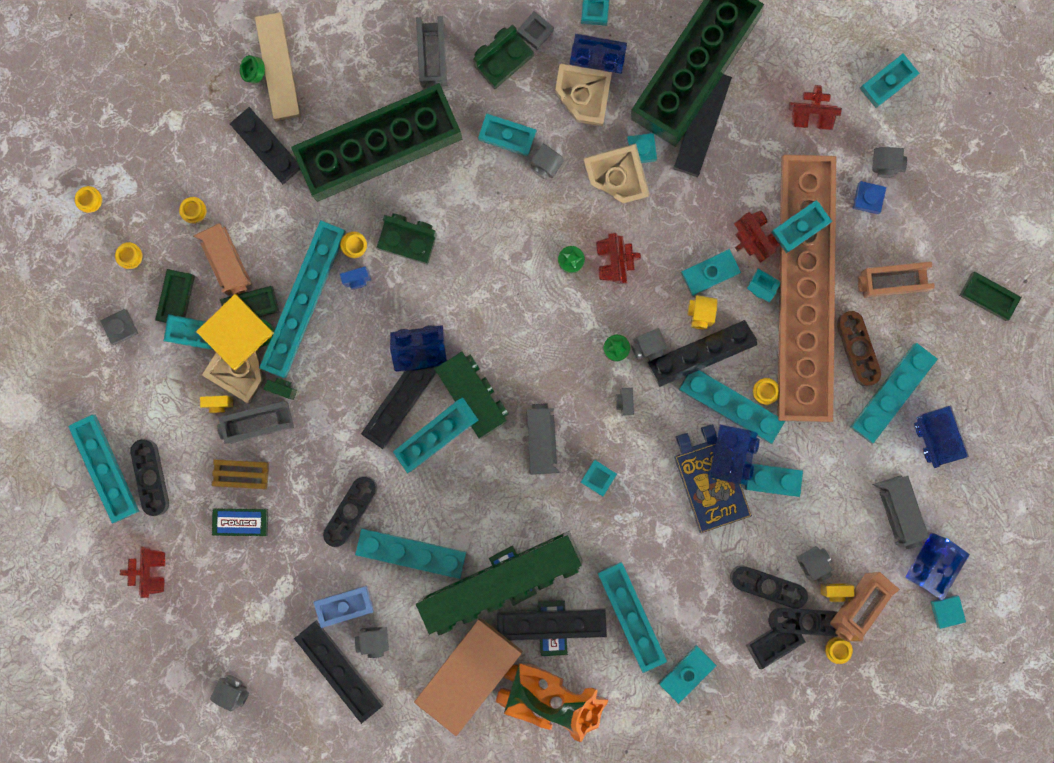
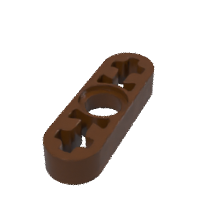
[837,311,881,386]

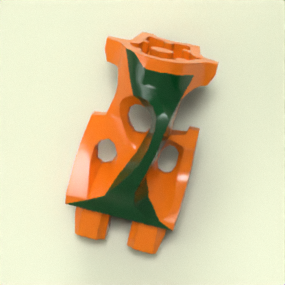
[496,663,608,742]

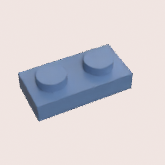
[313,585,374,628]

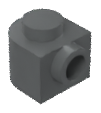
[527,143,565,179]
[872,147,907,178]
[632,328,668,361]
[797,546,832,583]
[355,627,389,658]
[210,675,249,712]

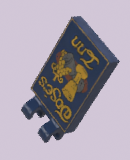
[674,424,752,533]

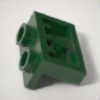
[473,25,534,89]
[376,213,437,265]

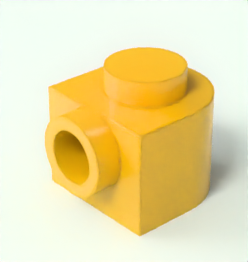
[687,295,718,330]

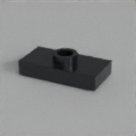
[746,618,806,669]

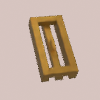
[212,459,269,489]

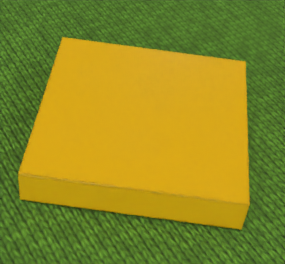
[196,294,274,371]

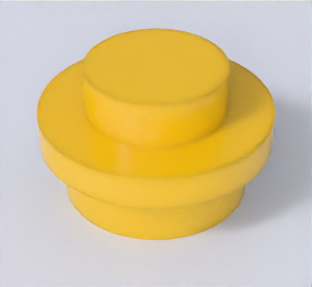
[75,186,102,213]
[179,197,207,224]
[340,232,367,258]
[115,242,143,269]
[752,378,779,405]
[825,636,853,664]

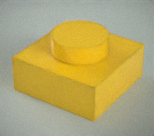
[200,396,233,413]
[820,583,854,602]

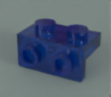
[570,33,627,74]
[390,325,447,372]
[914,405,969,468]
[709,424,760,485]

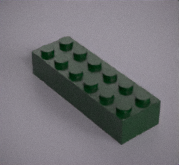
[631,0,764,147]
[291,83,463,202]
[416,531,583,636]

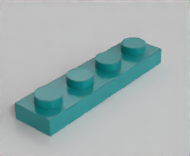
[850,343,938,443]
[679,370,785,444]
[393,398,479,474]
[68,414,140,524]
[355,528,467,579]
[597,561,667,673]

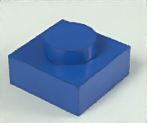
[852,181,886,214]
[340,266,371,290]

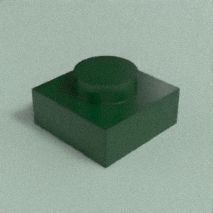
[263,377,297,400]

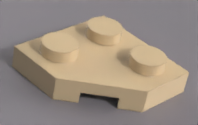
[555,64,612,127]
[584,143,650,203]
[202,350,264,404]

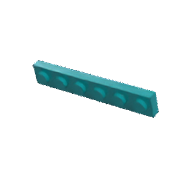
[259,220,346,379]

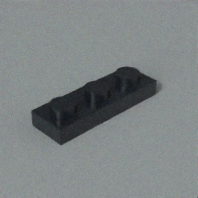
[229,107,300,185]

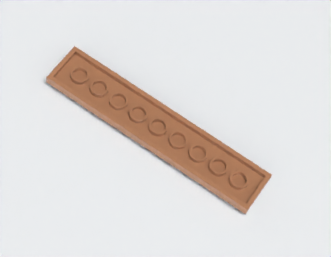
[777,155,836,422]

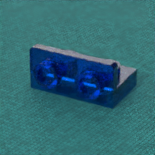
[905,533,970,601]

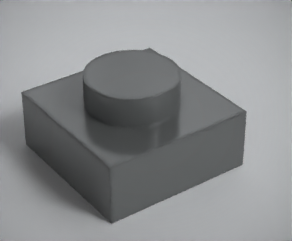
[517,11,554,50]
[100,309,139,345]
[616,387,634,416]

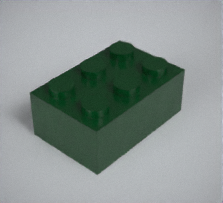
[434,351,509,439]

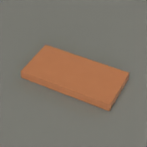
[414,617,523,736]

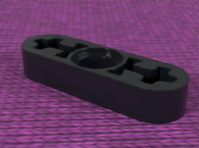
[130,439,169,516]
[323,476,377,547]
[730,565,808,609]
[768,608,838,636]

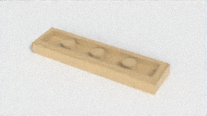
[255,12,301,121]

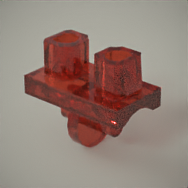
[788,85,842,130]
[734,211,780,263]
[596,233,641,284]
[119,546,165,598]

